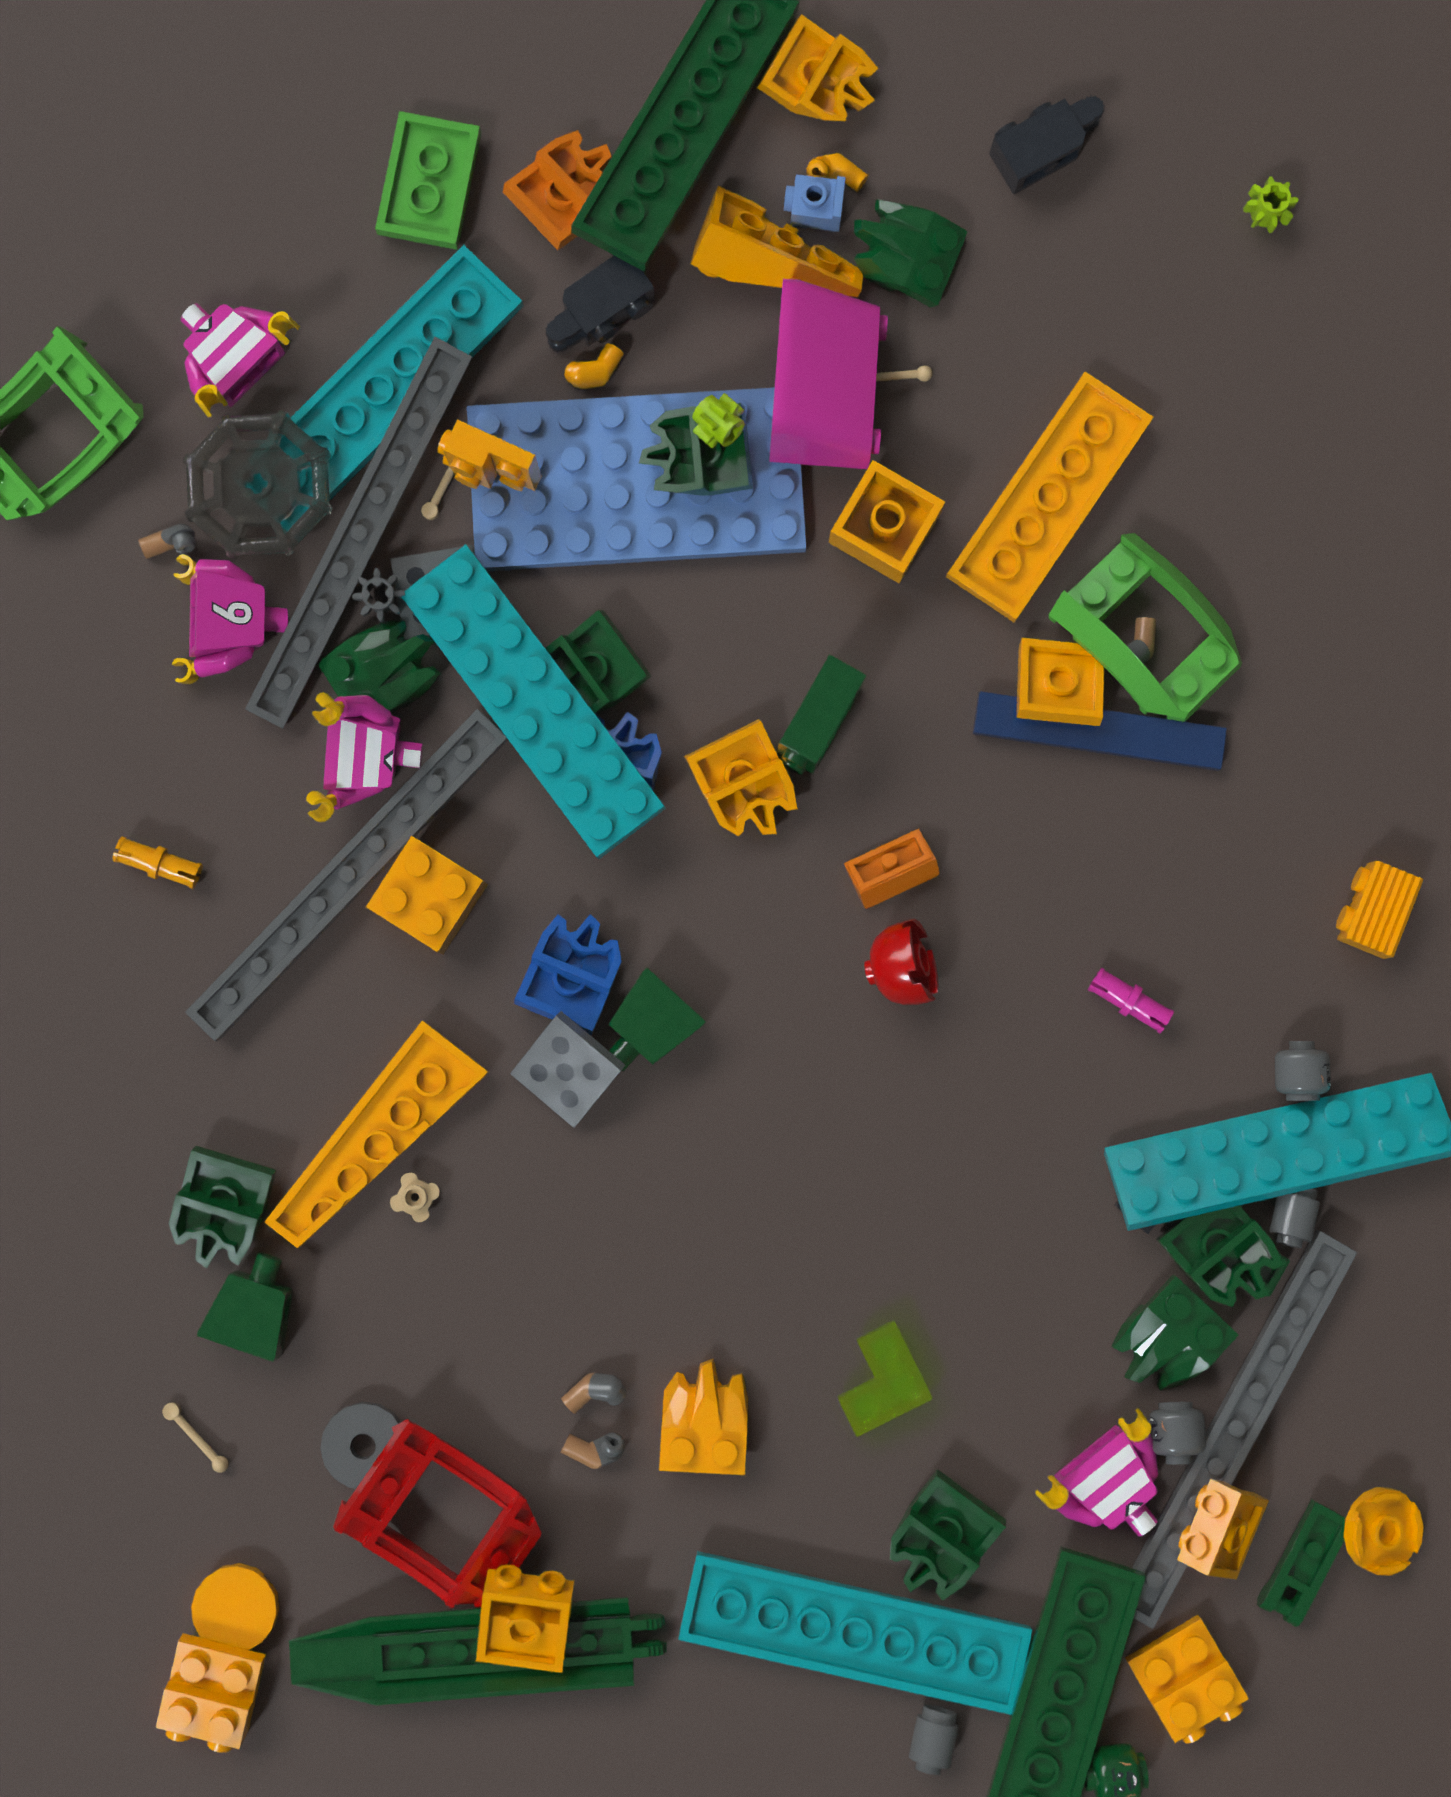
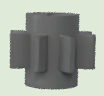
[352,569,405,623]

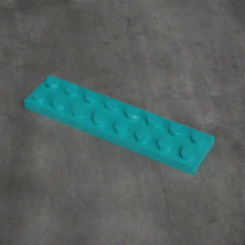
[231,245,524,538]
[402,544,666,859]
[1104,1073,1451,1231]
[678,1551,1032,1715]

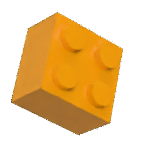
[828,460,945,584]
[366,836,488,955]

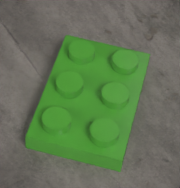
[375,111,481,250]

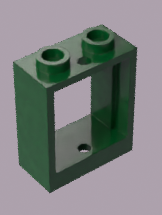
[777,654,867,775]

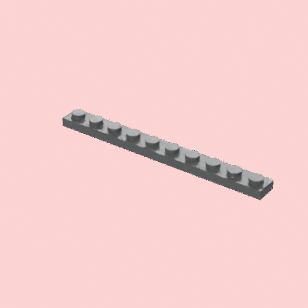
[245,337,472,729]
[185,709,508,1042]
[1132,1230,1358,1629]

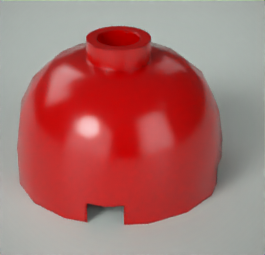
[864,918,939,1006]

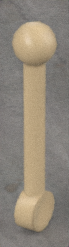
[876,365,933,382]
[421,467,454,520]
[162,1402,229,1473]

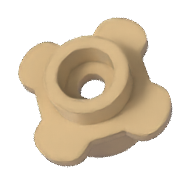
[390,1173,440,1222]

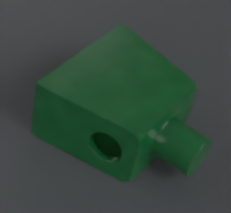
[609,967,706,1072]
[196,1253,293,1362]

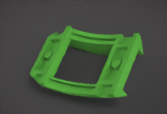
[0,326,144,520]
[1049,533,1242,722]

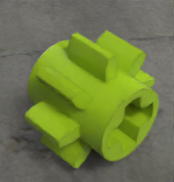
[1243,176,1299,233]
[692,393,745,448]

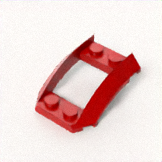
[333,1419,542,1608]

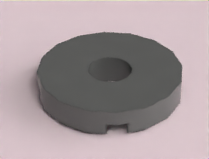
[320,1401,400,1488]

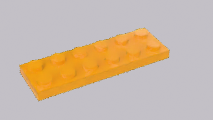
[946,372,1153,622]

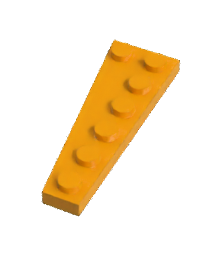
[265,1021,489,1248]

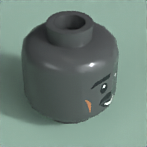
[1275,1041,1331,1101]
[1148,1402,1206,1464]

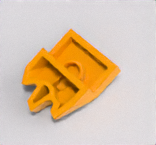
[757,14,879,121]
[684,719,797,837]
[659,1358,748,1475]

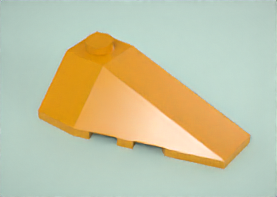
[691,186,863,297]

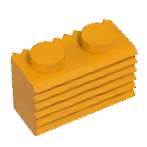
[1336,860,1424,959]

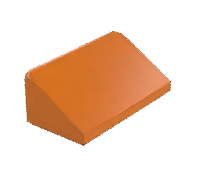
[844,828,940,909]

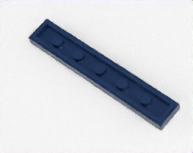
[972,691,1227,771]

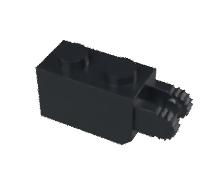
[989,95,1105,195]
[545,256,655,353]

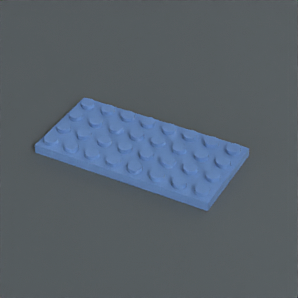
[467,388,806,571]

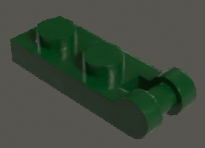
[1257,1499,1346,1627]

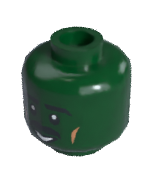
[1084,1743,1149,1797]

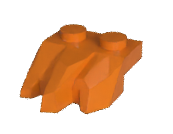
[503,130,611,250]

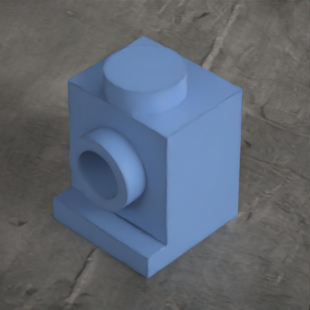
[784,175,845,232]

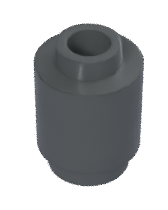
[1269,1189,1320,1248]
[909,1704,959,1775]

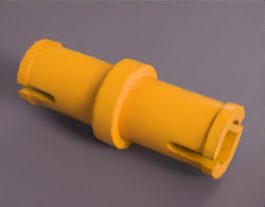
[112,836,203,889]

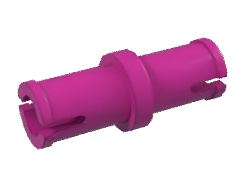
[1087,967,1174,1034]

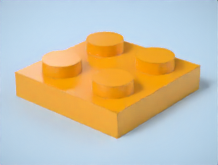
[1016,638,1104,726]

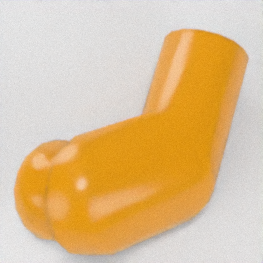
[806,153,869,192]
[564,343,624,389]

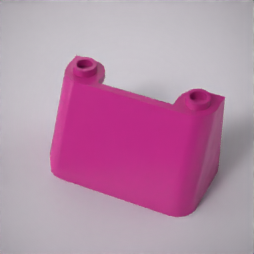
[769,278,888,469]

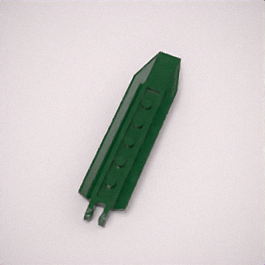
[289,1597,667,1705]

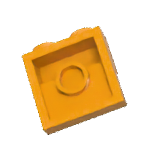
[437,419,542,491]
[1177,1479,1269,1579]
[476,1565,574,1673]
[1125,1615,1249,1744]
[156,1633,266,1753]

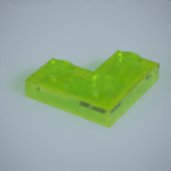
[837,1320,933,1437]

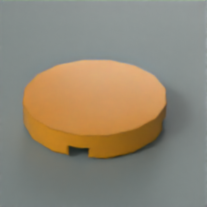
[1343,1487,1424,1576]
[191,1563,279,1650]

